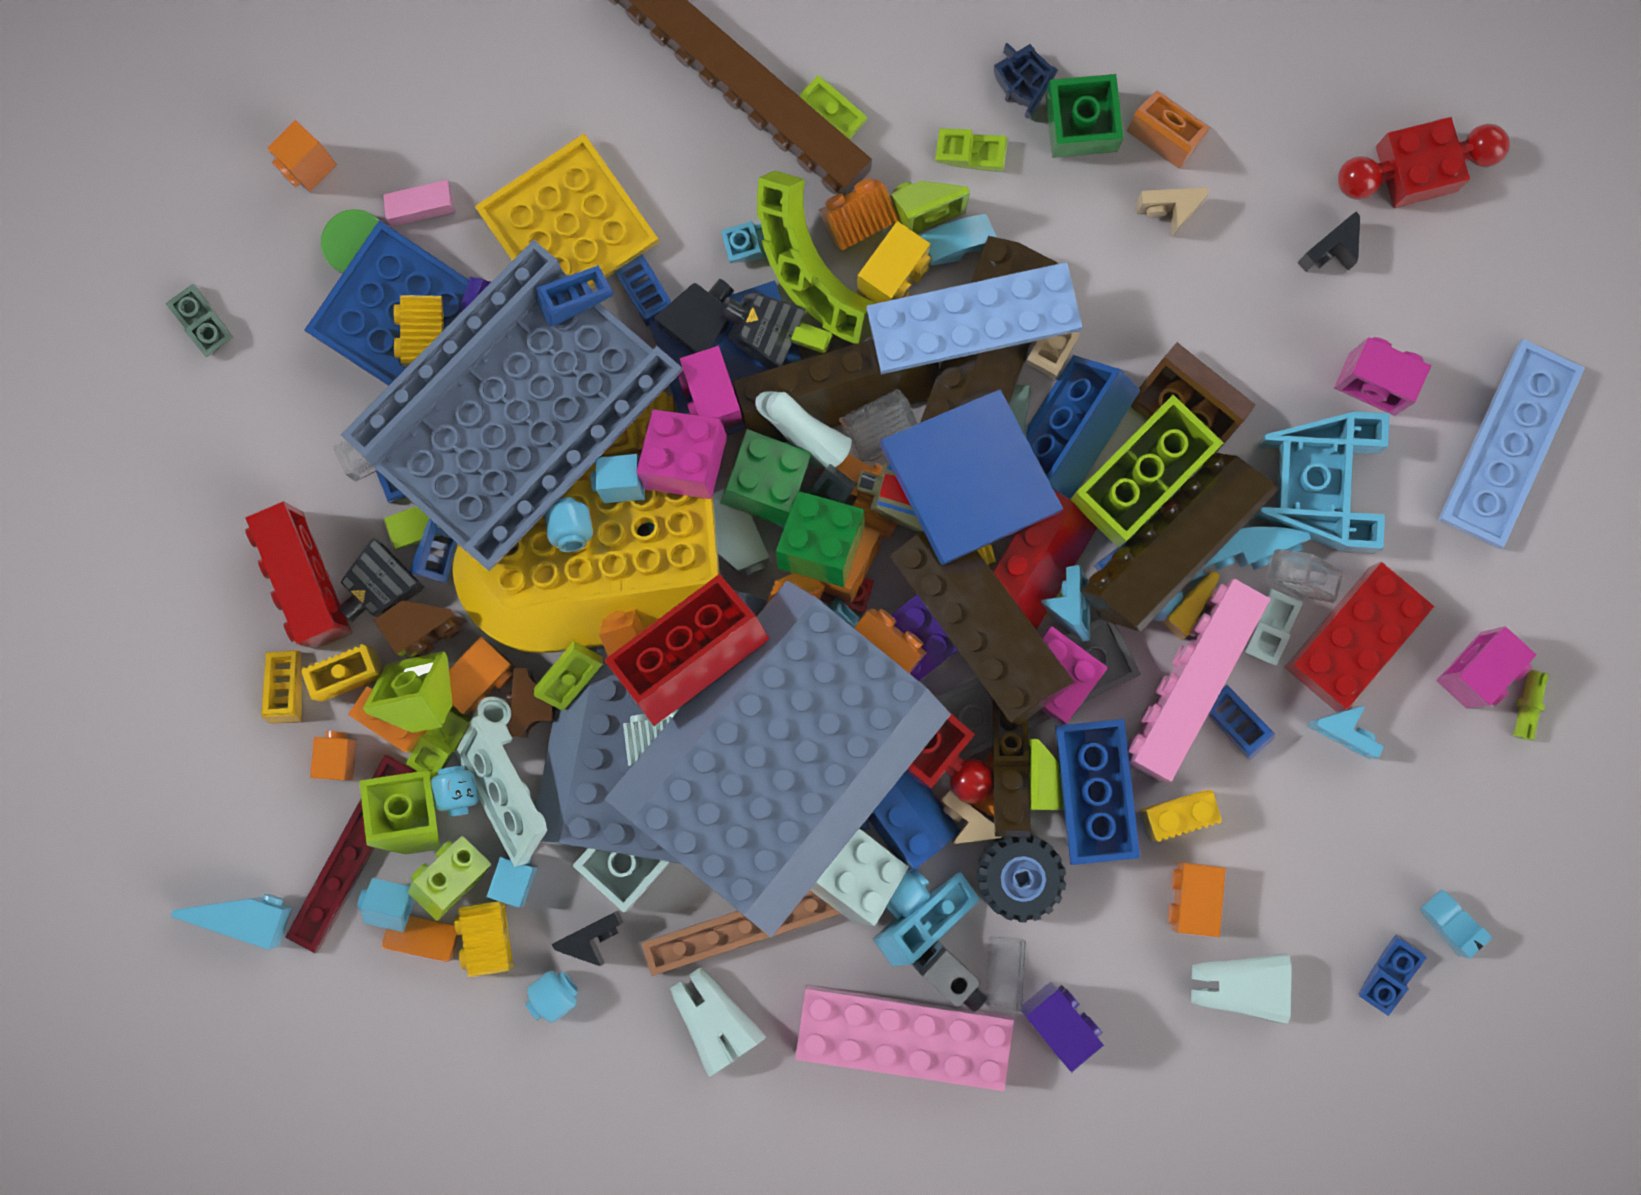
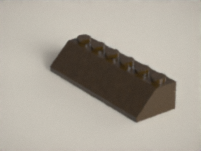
[920,235,1058,423]
[733,339,939,443]
[1081,453,1279,632]
[890,531,1075,725]

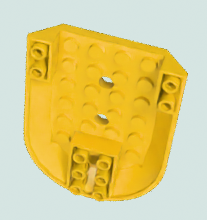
[453,450,720,653]

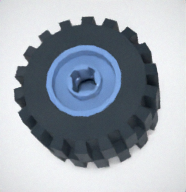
[976,834,1066,923]

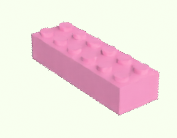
[1127,579,1271,782]
[795,985,1014,1091]

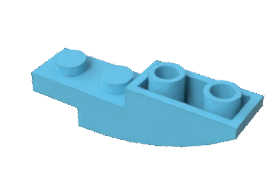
[1189,527,1311,582]

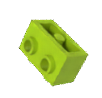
[407,836,492,921]

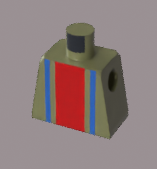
[856,462,924,534]

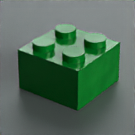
[1045,74,1124,158]
[720,429,811,527]
[776,491,865,587]

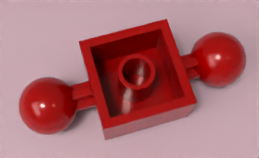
[1338,117,1510,208]
[905,709,993,804]

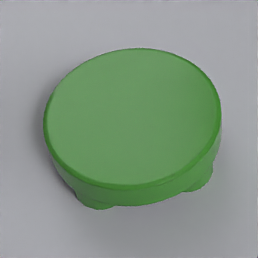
[321,209,379,274]

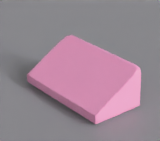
[383,180,455,227]

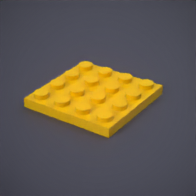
[474,133,660,288]

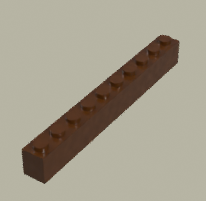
[608,0,872,196]

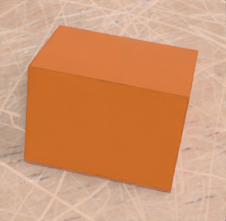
[1127,90,1210,169]

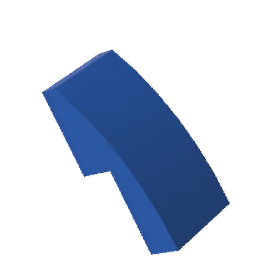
[1358,934,1427,1016]

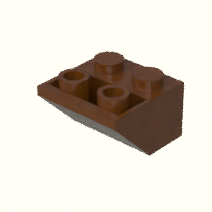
[373,600,468,659]

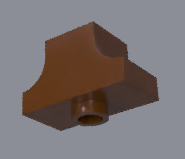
[506,668,556,738]

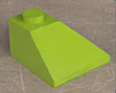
[890,180,970,234]
[363,651,453,733]
[1028,739,1064,810]
[359,770,440,855]

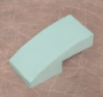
[1244,588,1303,666]

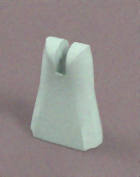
[755,391,852,469]
[1191,953,1292,1024]
[670,967,766,1077]

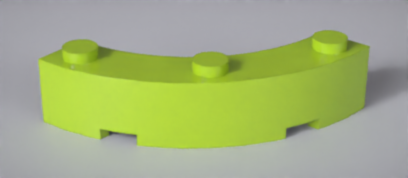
[757,170,877,344]

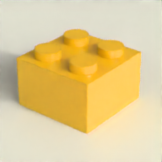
[857,221,931,303]

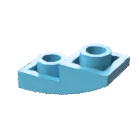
[920,214,996,265]
[721,221,767,263]

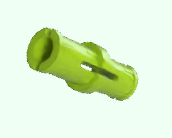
[1512,670,1550,741]

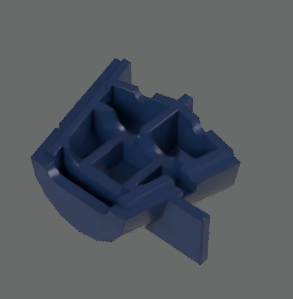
[994,43,1058,119]

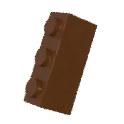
[1131,342,1256,456]

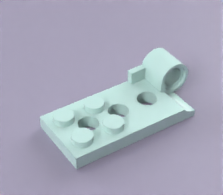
[455,697,547,867]

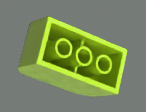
[1070,395,1223,548]

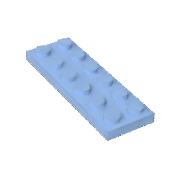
[867,262,1083,374]
[1438,339,1585,549]

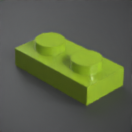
[799,75,867,140]
[534,641,603,711]

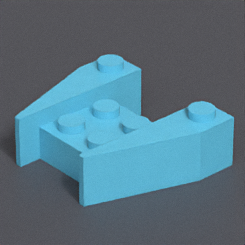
[1255,411,1390,554]

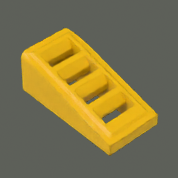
[1162,571,1220,640]
[261,650,302,724]

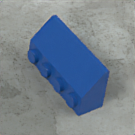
[1026,355,1140,499]
[1055,719,1140,865]
[868,772,960,871]

